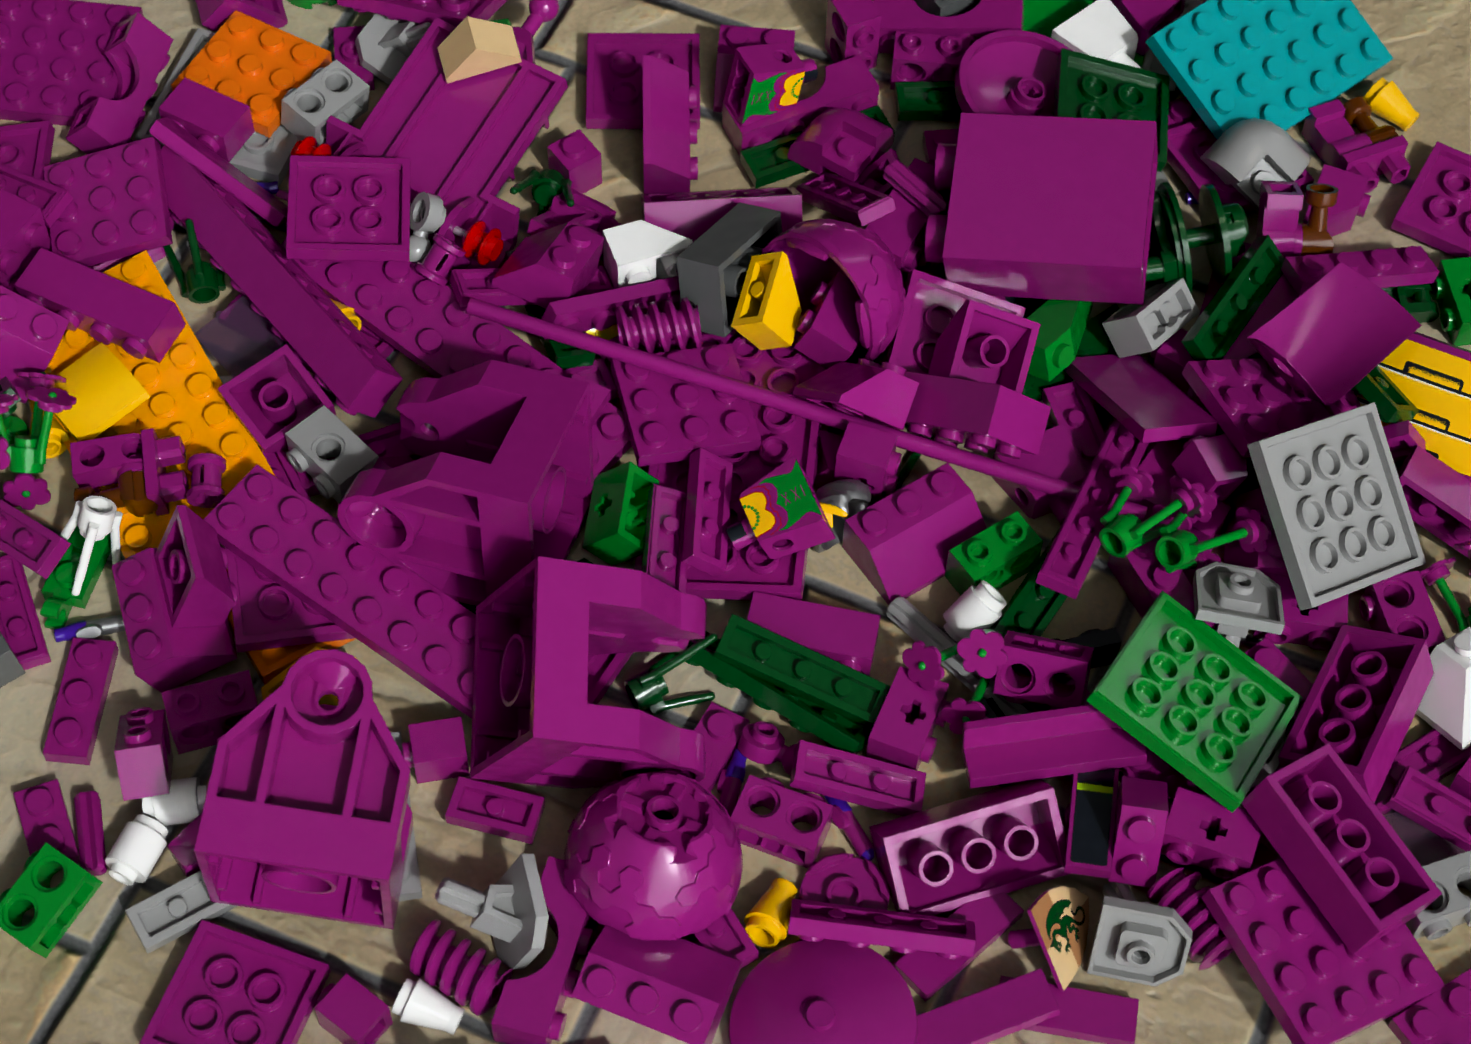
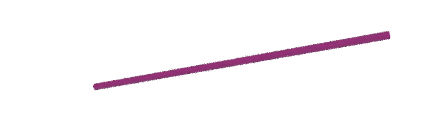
[466,298,1148,522]

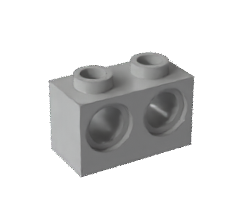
[281,59,370,147]
[1102,277,1200,358]
[1405,850,1471,940]

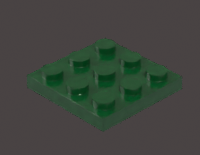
[1053,48,1170,172]

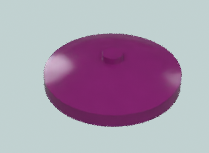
[955,30,1072,117]
[729,939,918,1044]

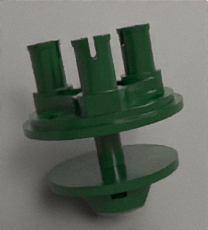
[1146,182,1249,294]

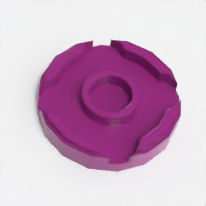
[799,853,890,910]

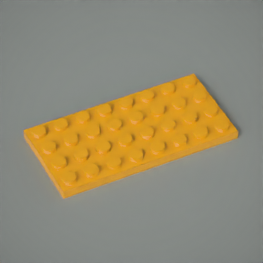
[44,250,277,559]

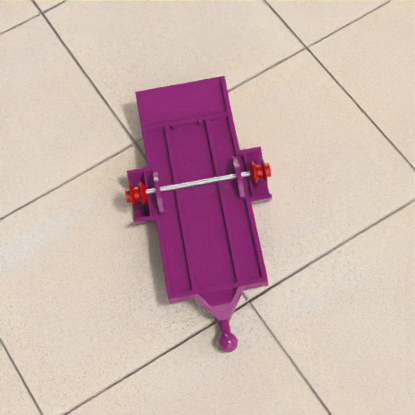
[219,0,568,374]

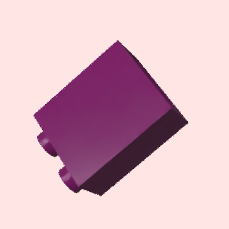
[925,113,1158,305]

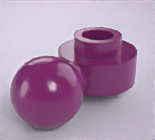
[738,721,797,777]

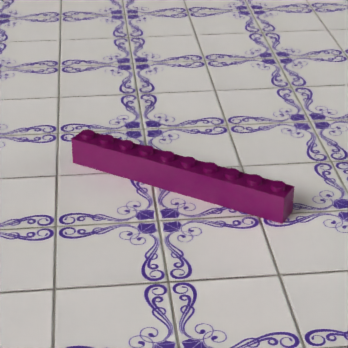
[161,145,403,418]

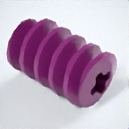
[616,297,702,354]
[1146,867,1234,970]
[409,918,513,1016]

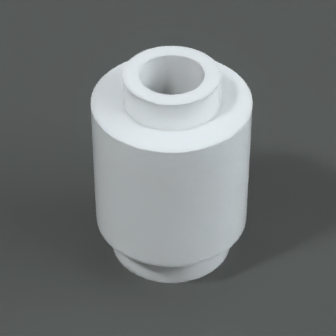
[943,581,1007,642]
[142,777,208,826]
[105,814,168,886]

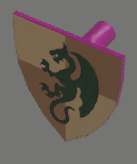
[1008,886,1089,992]

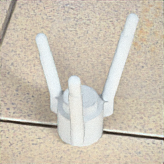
[59,496,123,596]

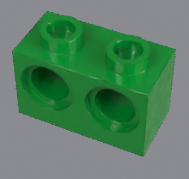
[945,511,1043,596]
[0,842,103,958]

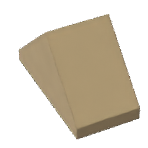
[437,16,522,84]

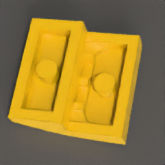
[54,342,150,442]

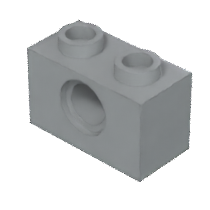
[285,405,379,503]

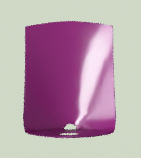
[1247,262,1422,405]

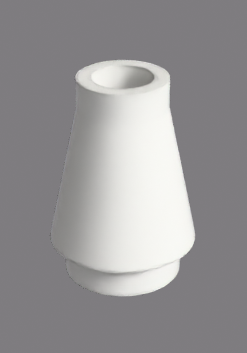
[392,978,465,1035]

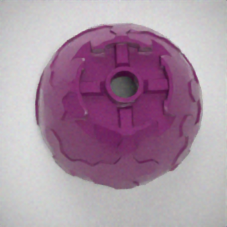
[762,219,906,364]
[564,770,743,941]

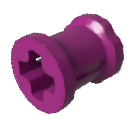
[414,233,466,286]
[186,453,226,508]

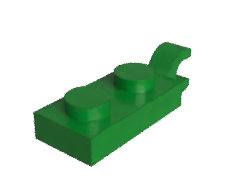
[40,525,111,629]

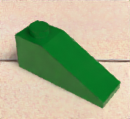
[1026,299,1093,382]

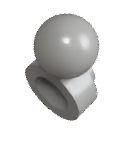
[409,192,446,263]

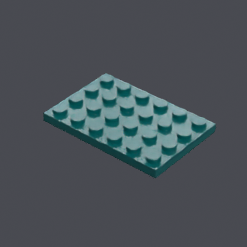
[1146,0,1394,139]

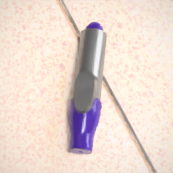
[54,614,125,643]

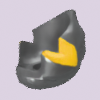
[814,479,871,553]

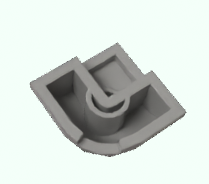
[1200,118,1311,211]

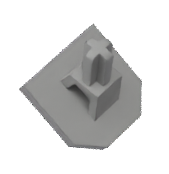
[355,13,431,85]
[1193,562,1285,648]
[435,854,549,970]
[1087,882,1192,987]

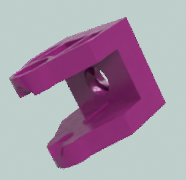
[337,359,594,606]
[470,556,707,789]
[194,649,413,930]

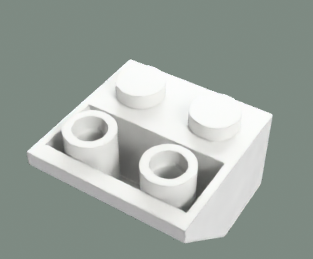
[603,220,693,289]

